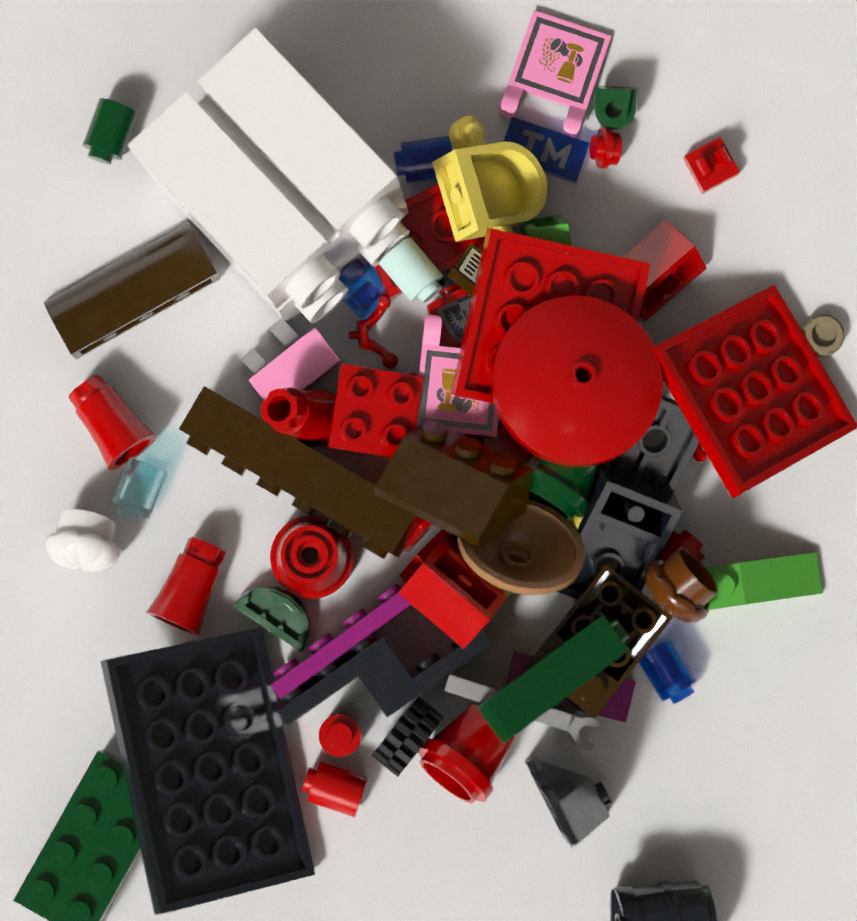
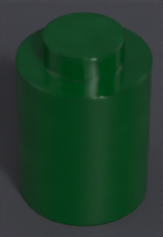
[83,98,138,165]

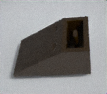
[526,565,673,718]

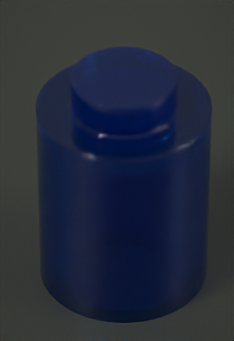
[393,135,452,183]
[638,637,697,705]

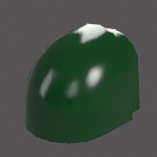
[594,86,639,130]

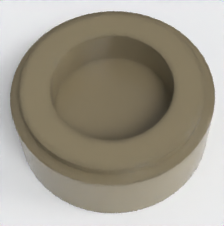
[802,314,845,357]

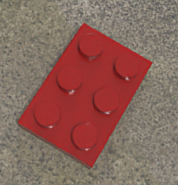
[374,184,485,299]

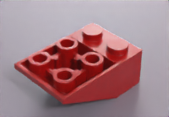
[398,532,511,649]

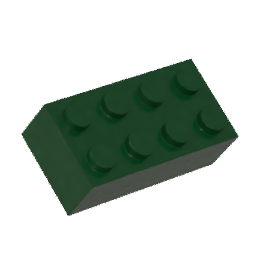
[13,749,141,921]

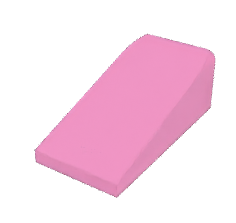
[248,328,340,401]

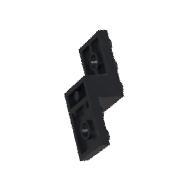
[556,395,699,600]
[278,630,493,725]

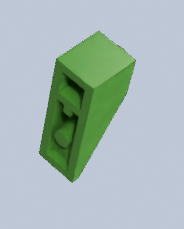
[705,552,823,610]

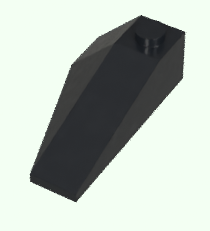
[525,758,612,847]

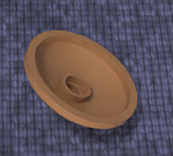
[457,499,585,595]

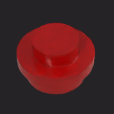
[589,127,622,169]

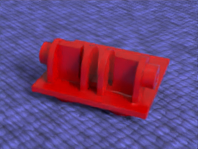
[328,364,423,457]

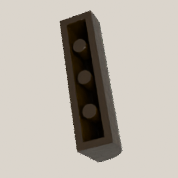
[44,222,220,360]

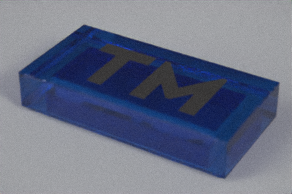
[503,117,590,184]

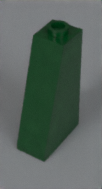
[476,615,629,743]

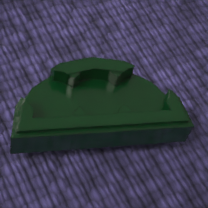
[233,586,310,653]

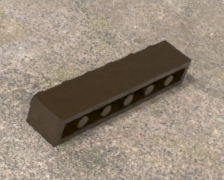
[179,386,422,559]

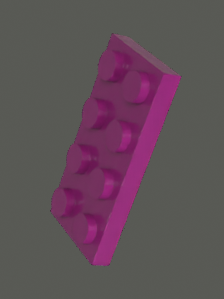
[270,583,411,699]

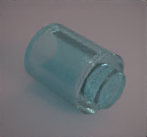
[110,457,168,524]

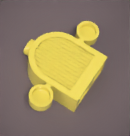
[432,116,548,242]

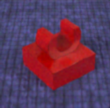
[683,137,740,195]

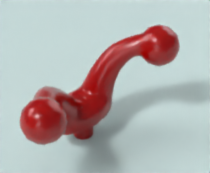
[348,293,398,369]

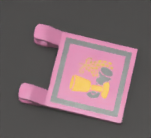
[499,10,611,140]
[415,315,499,437]

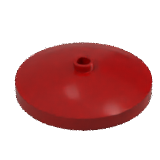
[491,296,663,467]

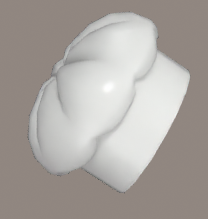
[45,509,120,573]

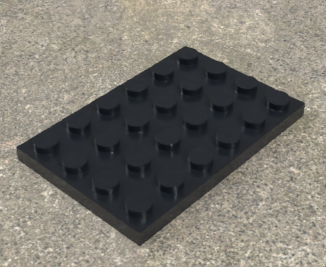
[100,628,315,915]

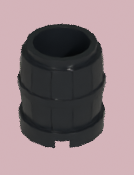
[610,881,717,921]

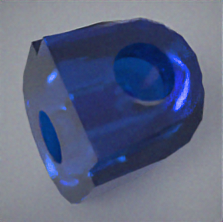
[338,258,383,320]

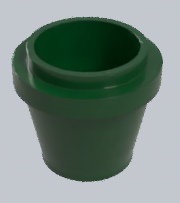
[520,453,600,520]

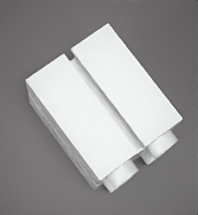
[127,27,409,324]

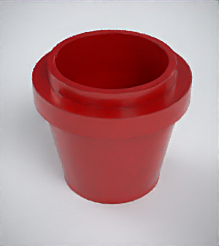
[270,515,354,599]
[418,704,515,803]

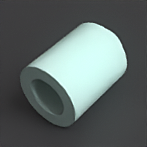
[379,237,443,303]

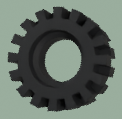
[371,696,445,777]

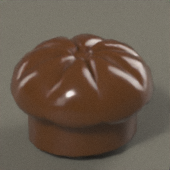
[646,547,718,623]

